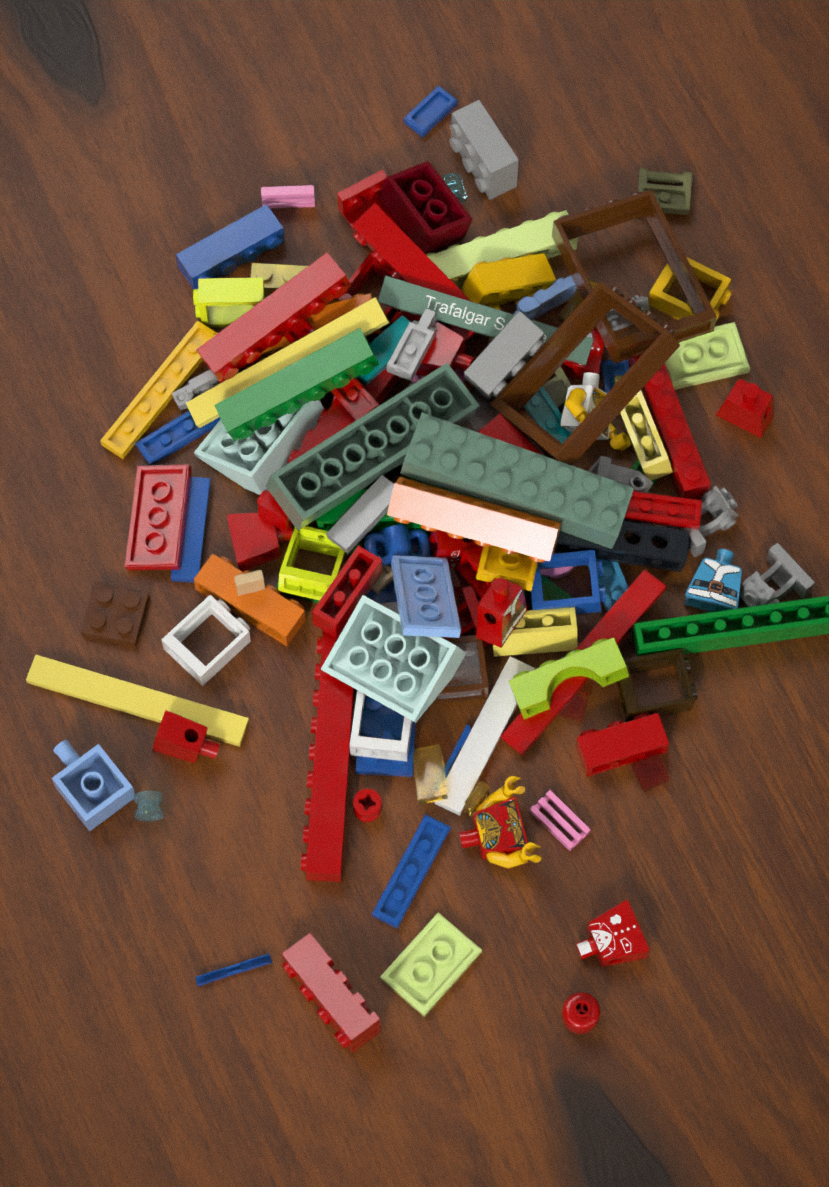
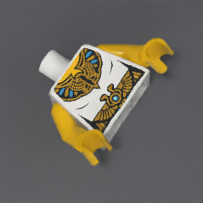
[560,372,632,451]

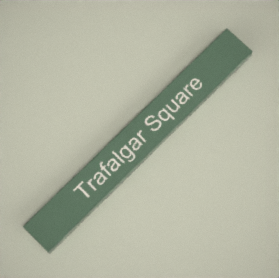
[378,276,593,366]

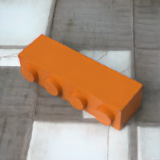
[193,554,306,646]

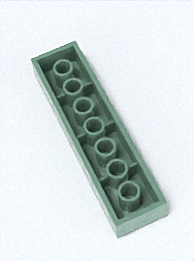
[266,363,480,531]
[400,413,634,549]

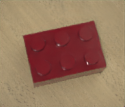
[379,161,473,254]

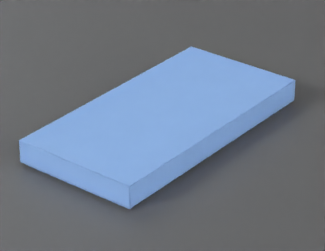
[391,555,461,638]

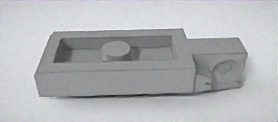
[386,309,437,381]
[172,368,244,410]

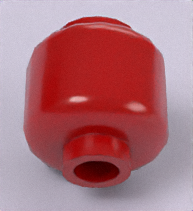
[561,992,601,1034]

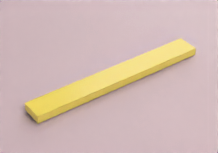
[186,297,389,428]
[26,655,249,747]

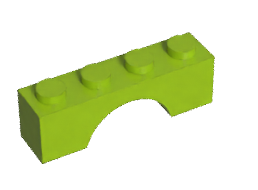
[508,637,629,719]

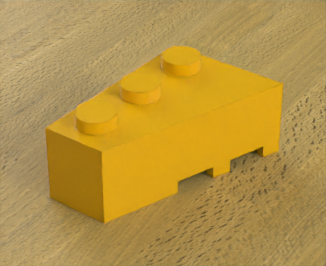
[460,253,556,310]

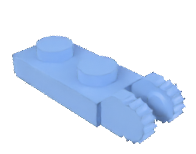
[514,275,577,320]

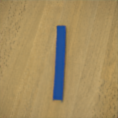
[433,725,472,793]
[195,953,272,987]

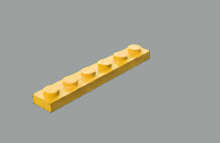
[100,321,217,459]

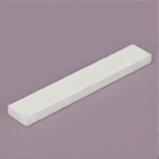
[435,657,535,816]

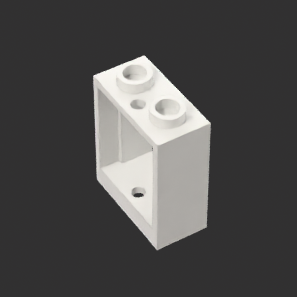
[161,595,251,686]
[350,690,413,762]

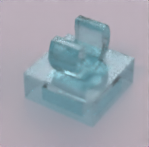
[442,173,467,203]

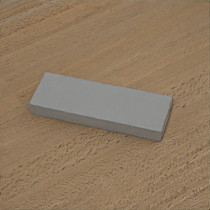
[326,475,394,554]

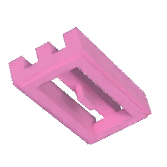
[261,185,315,208]
[529,790,591,851]

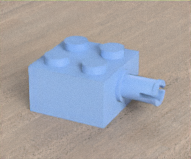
[52,740,136,831]

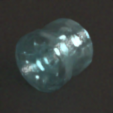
[134,791,163,822]

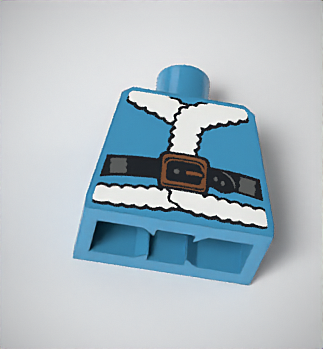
[683,549,742,613]

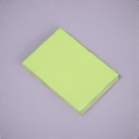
[664,322,750,390]
[380,912,482,1017]

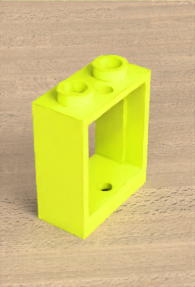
[193,277,266,328]
[278,526,348,600]

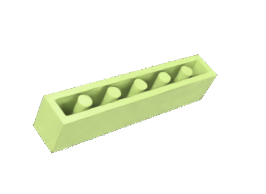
[426,210,578,288]

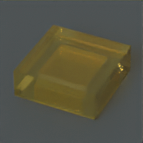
[464,781,490,817]

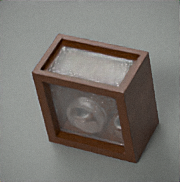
[432,635,488,705]

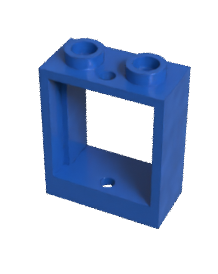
[531,550,606,614]

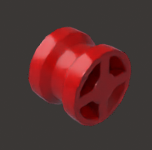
[353,789,382,822]

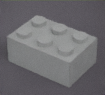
[449,100,519,200]
[464,311,544,401]

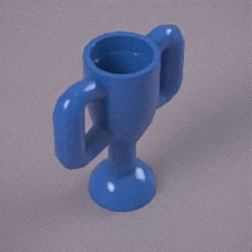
[364,525,432,597]

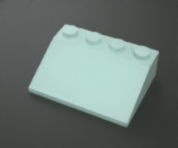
[194,400,324,495]
[321,595,466,723]

